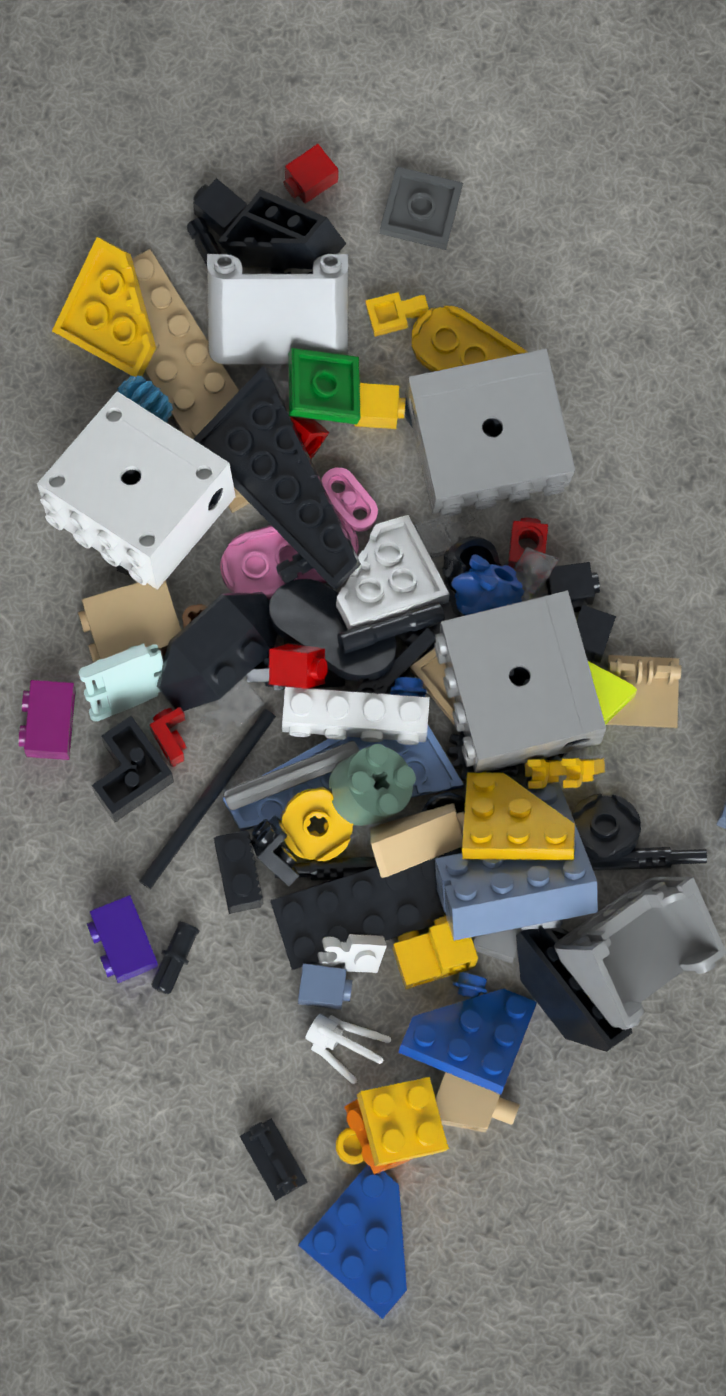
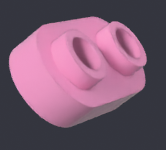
[321,467,378,532]

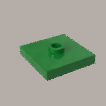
[288,348,360,424]

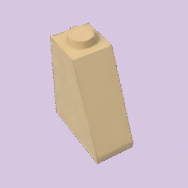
[370,803,464,878]

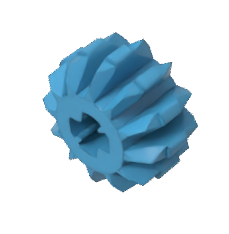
[117,376,173,423]

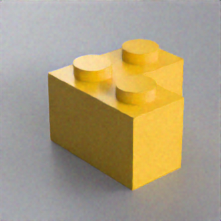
[392,916,478,990]

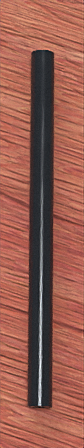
[139,709,276,890]

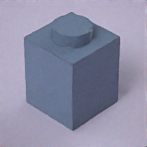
[298,964,353,1010]

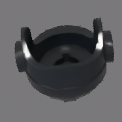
[442,536,502,593]

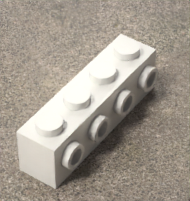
[282,687,430,745]

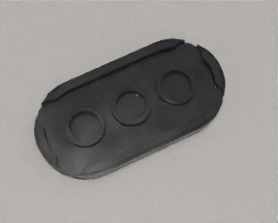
[269,579,397,682]

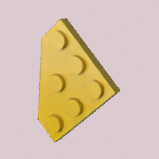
[52,237,156,377]
[462,772,575,860]

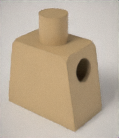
[436,1072,520,1133]

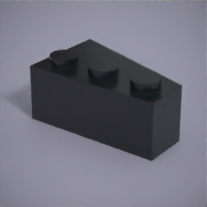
[218,189,346,269]

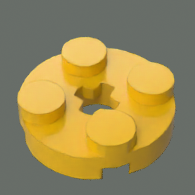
[281,787,353,861]

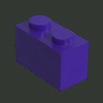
[87,895,158,983]

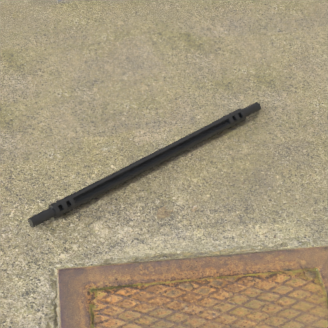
[275,847,707,881]

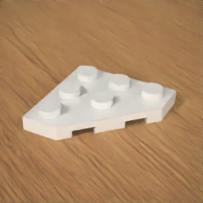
[336,515,450,630]

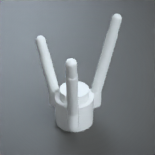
[305,1014,391,1084]

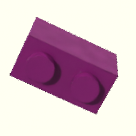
[19,680,76,760]

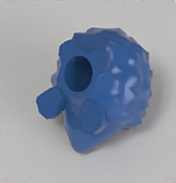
[452,554,524,616]

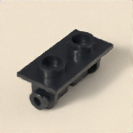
[239,1118,308,1201]

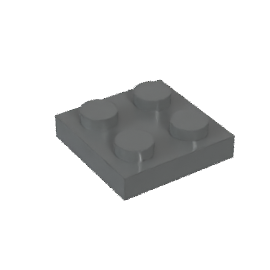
[379,166,463,250]

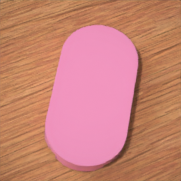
[220,517,359,599]

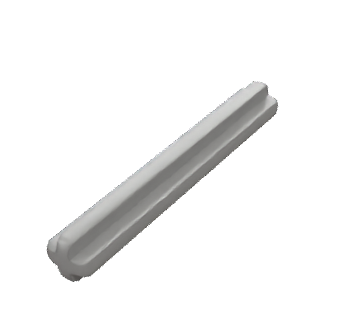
[224,741,360,810]

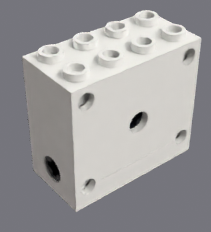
[37,391,236,590]

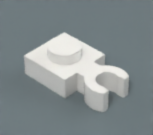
[317,934,387,973]

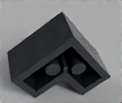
[92,716,174,823]

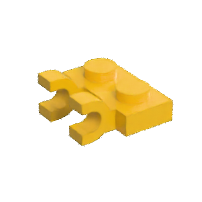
[525,758,605,789]

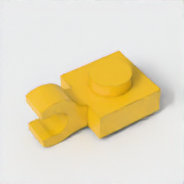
[365,292,429,337]

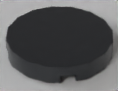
[572,794,641,861]

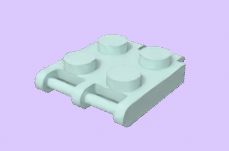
[79,643,163,721]

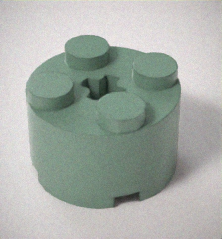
[329,744,416,826]

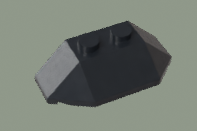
[157,592,278,711]
[516,925,633,1052]

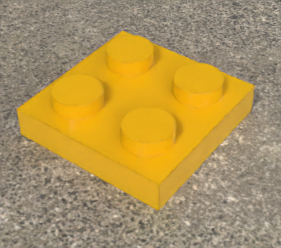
[357,1077,449,1167]

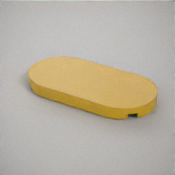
[412,306,527,372]

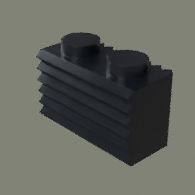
[214,830,264,914]

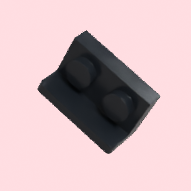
[251,815,299,886]

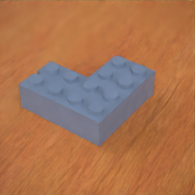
[435,783,598,940]

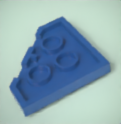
[398,988,537,1095]
[298,1164,407,1319]

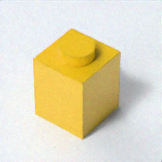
[355,383,406,429]

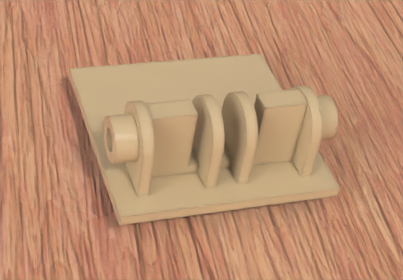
[606,655,681,728]

